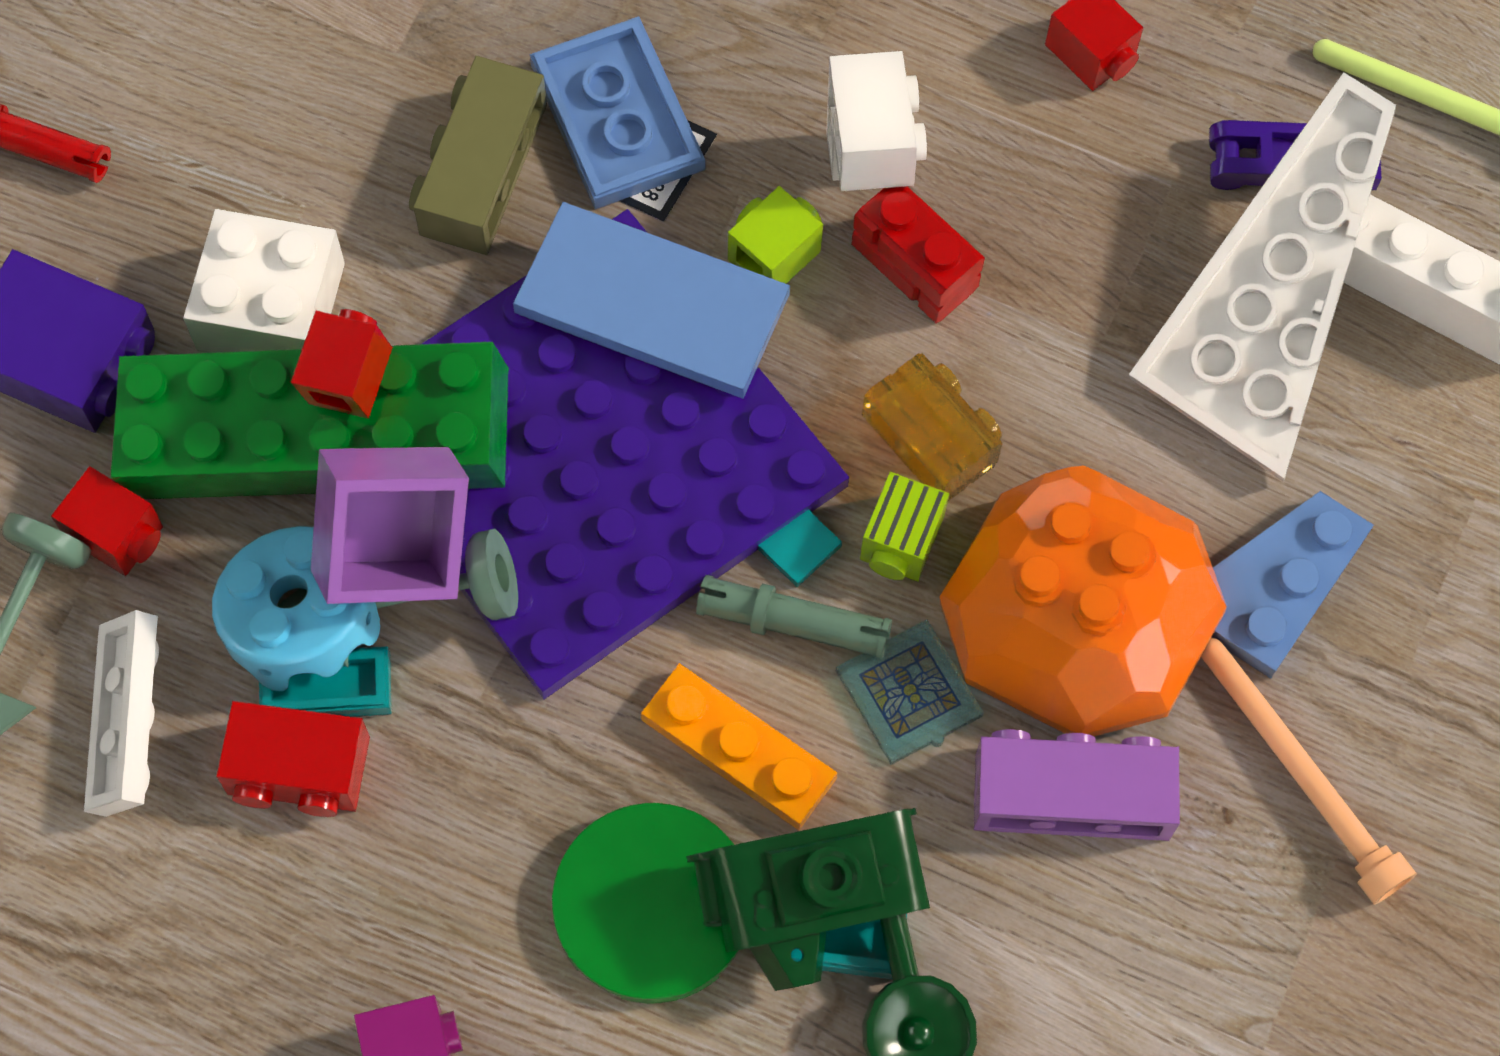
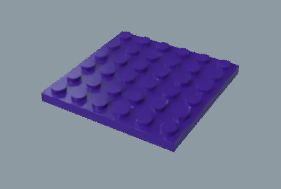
[422,209,849,700]

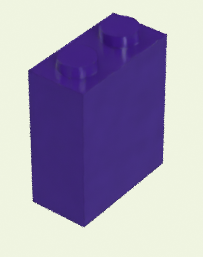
[0,249,155,433]

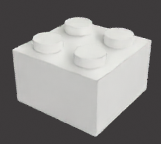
[183,209,345,353]

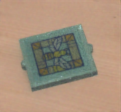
[835,619,984,765]

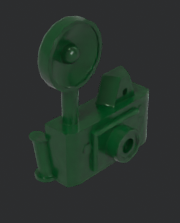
[686,808,977,1056]

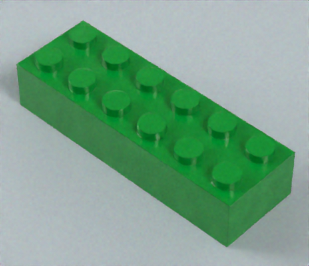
[111,342,509,499]

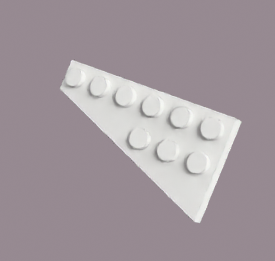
[1129,72,1396,482]

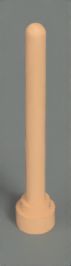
[1201,638,1417,905]

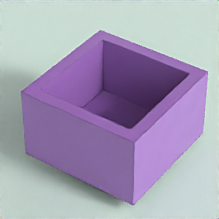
[311,447,469,604]

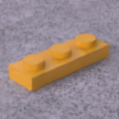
[641,663,837,830]

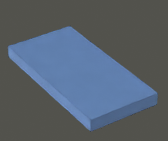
[513,202,790,399]

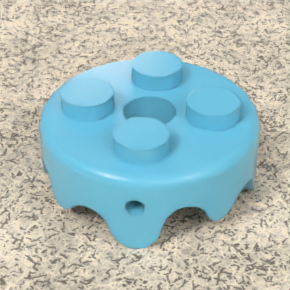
[212,526,380,691]

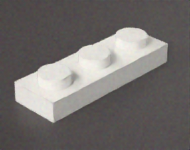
[84,610,159,817]

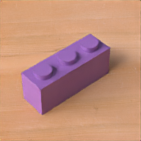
[974,729,1180,841]

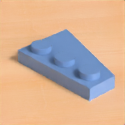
[1211,491,1374,679]

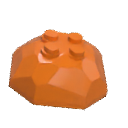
[939,465,1227,737]

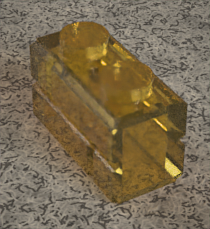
[862,353,1003,501]

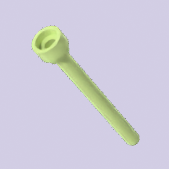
[1313,39,1500,136]

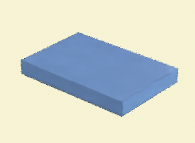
[530,16,705,210]

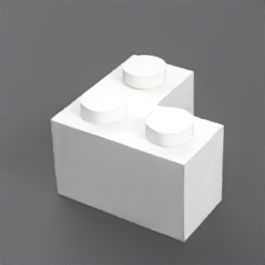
[826,51,927,191]

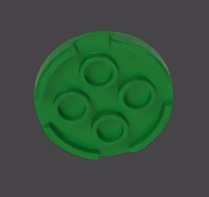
[552,803,739,1004]

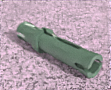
[696,575,892,659]

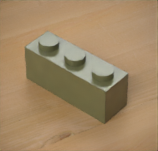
[409,56,547,255]

